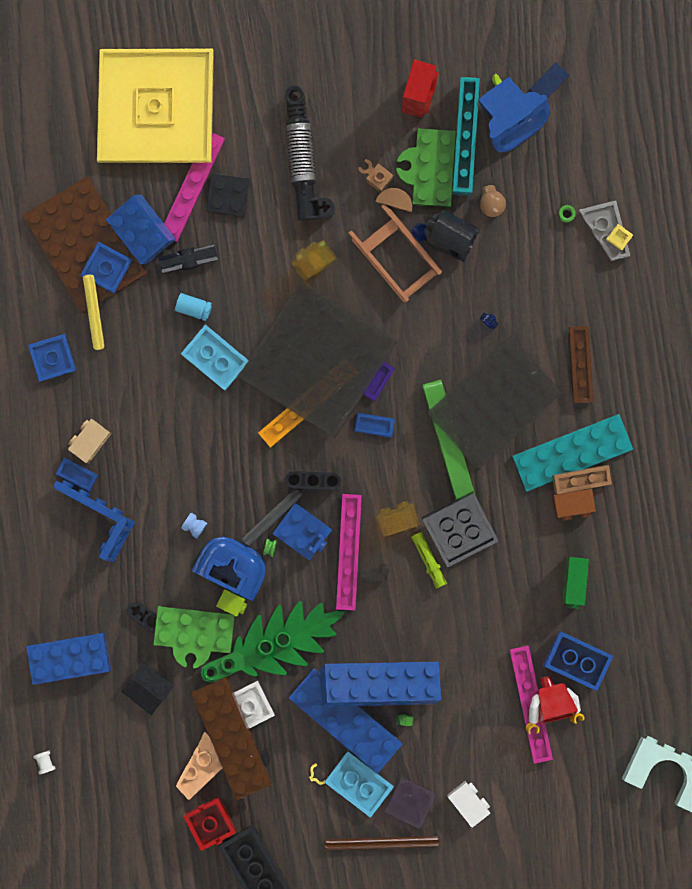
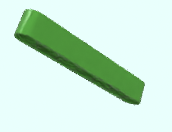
[422,379,475,499]

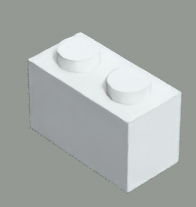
[447,781,490,828]

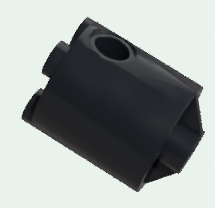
[425,210,480,262]

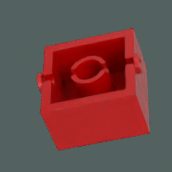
[183,796,237,851]

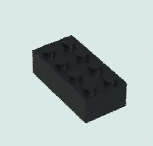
[218,824,291,889]

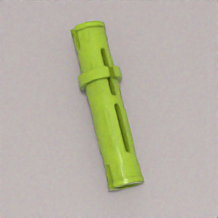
[411,532,447,589]

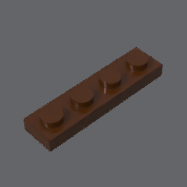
[569,326,593,404]

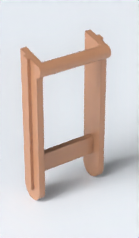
[348,204,442,303]

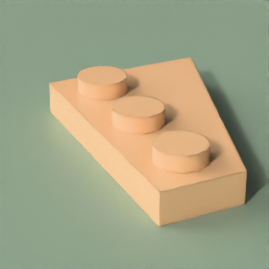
[176,732,223,800]

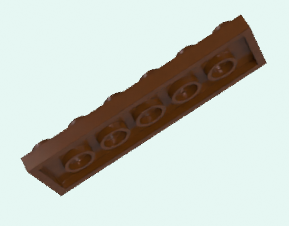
[191,677,272,800]

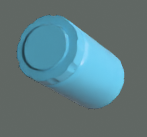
[175,293,212,321]

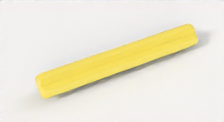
[83,274,104,350]

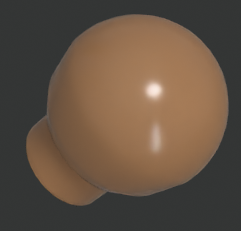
[480,185,506,217]

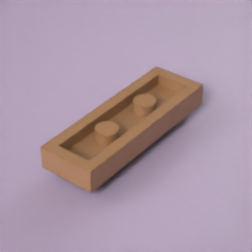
[552,465,612,494]

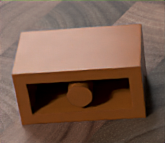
[552,489,596,521]

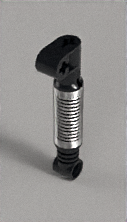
[285,85,336,221]

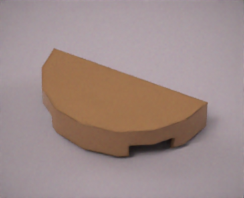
[375,188,412,213]

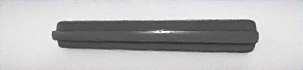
[242,489,302,546]

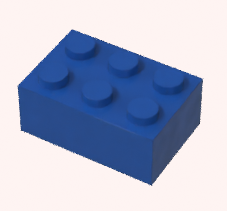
[106,194,176,265]
[543,630,613,691]

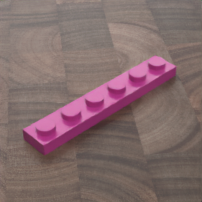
[164,133,225,243]
[336,494,362,610]
[509,646,553,764]

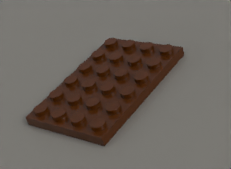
[23,176,147,313]

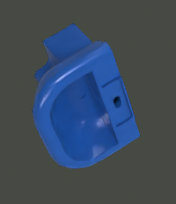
[478,77,550,152]
[191,537,266,601]

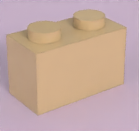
[68,419,112,464]

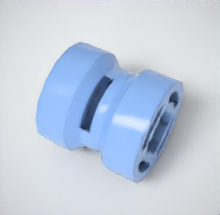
[181,513,207,539]

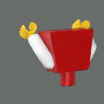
[526,676,584,734]

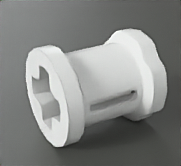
[33,750,56,775]

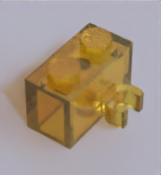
[291,240,337,281]
[376,501,420,537]

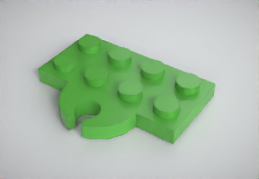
[396,128,456,208]
[153,606,235,668]

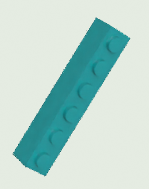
[452,77,480,196]

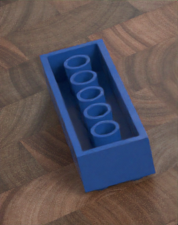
[320,662,441,707]
[289,668,402,774]

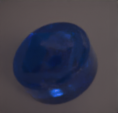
[480,312,499,330]

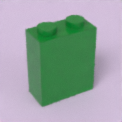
[561,557,589,609]

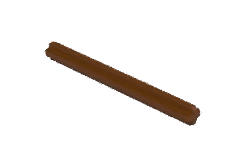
[325,836,440,850]

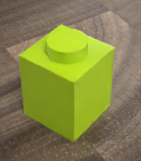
[216,589,247,616]

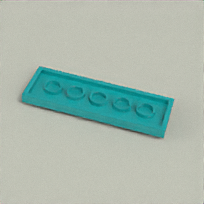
[512,414,633,492]

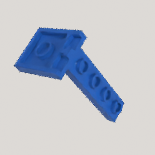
[54,480,135,563]
[273,503,332,561]

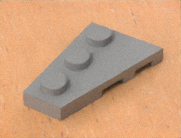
[578,201,630,261]

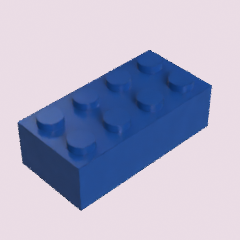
[26,632,111,685]

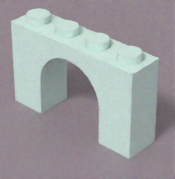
[622,736,692,812]

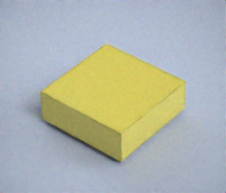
[606,224,633,251]

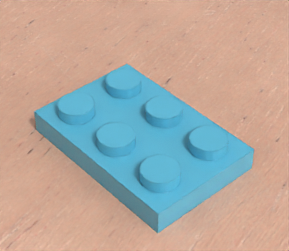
[181,325,250,391]
[324,751,394,818]

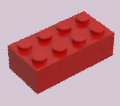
[401,59,439,118]

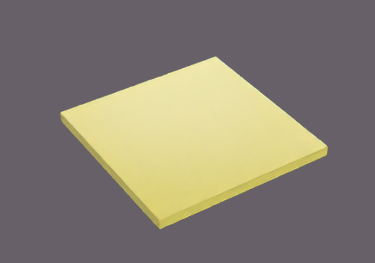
[97,49,214,163]

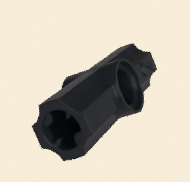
[158,244,218,274]

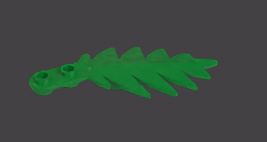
[201,601,345,683]

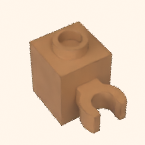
[358,159,393,193]

